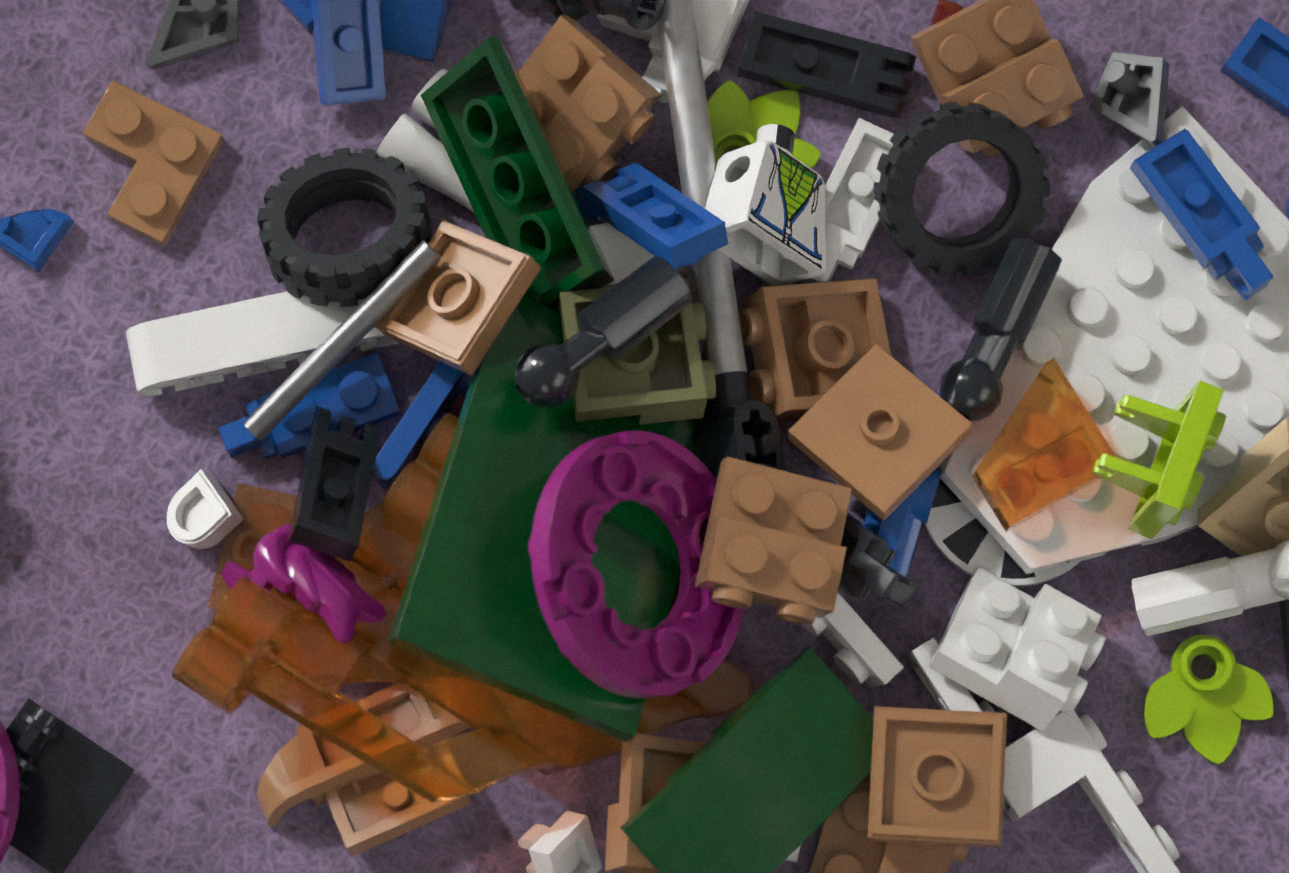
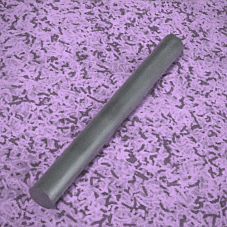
[243,240,442,441]

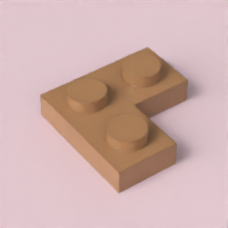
[82,80,224,247]

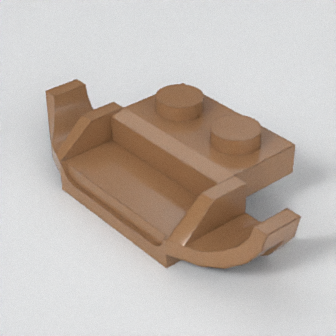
[257,676,507,857]

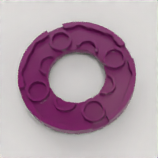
[529,430,744,698]

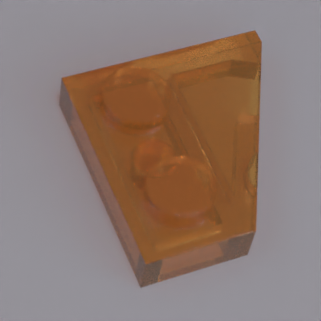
[972,358,1116,532]

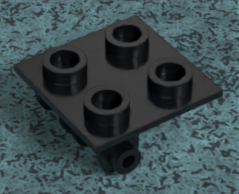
[6,698,135,873]

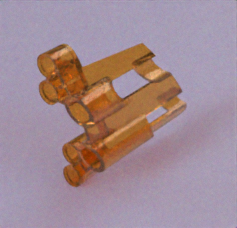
[172,413,750,803]

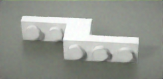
[907,637,1180,873]

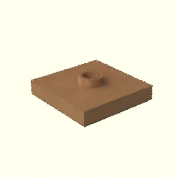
[375,220,541,376]
[788,344,972,521]
[868,706,1007,848]

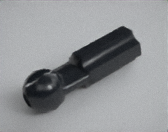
[939,238,1062,422]
[514,256,691,408]

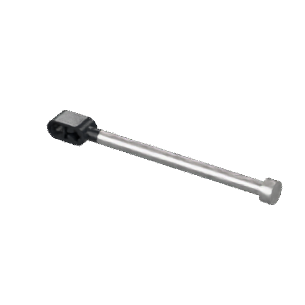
[657,0,786,480]

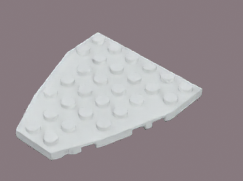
[941,106,1289,574]

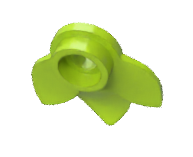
[707,80,821,169]
[1144,635,1273,765]

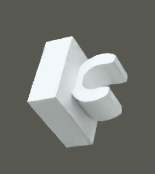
[518,811,602,873]

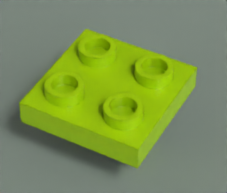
[1092,380,1226,539]

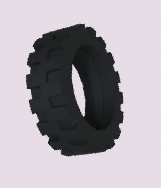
[874,102,1050,277]
[257,148,432,307]

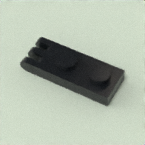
[738,11,917,118]
[288,407,380,562]

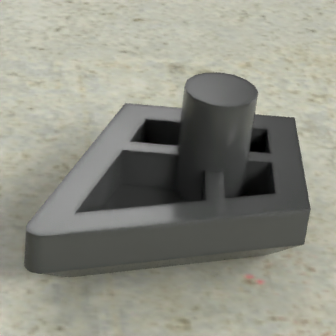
[146,0,240,70]
[1090,52,1170,147]

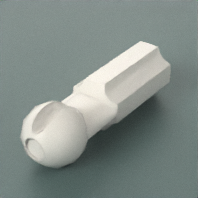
[1132,539,1289,636]

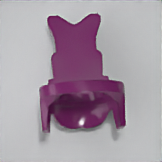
[221,524,386,644]

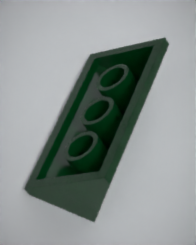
[420,36,615,310]

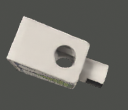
[705,124,826,286]

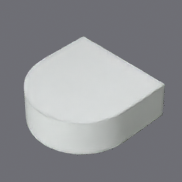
[167,469,244,549]

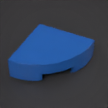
[0,209,74,273]

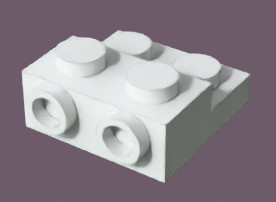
[929,566,1106,732]

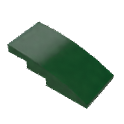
[620,646,874,873]

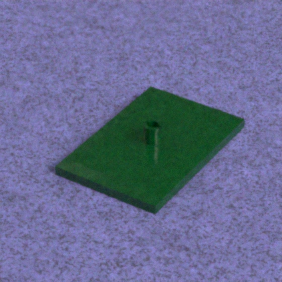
[387,296,714,742]

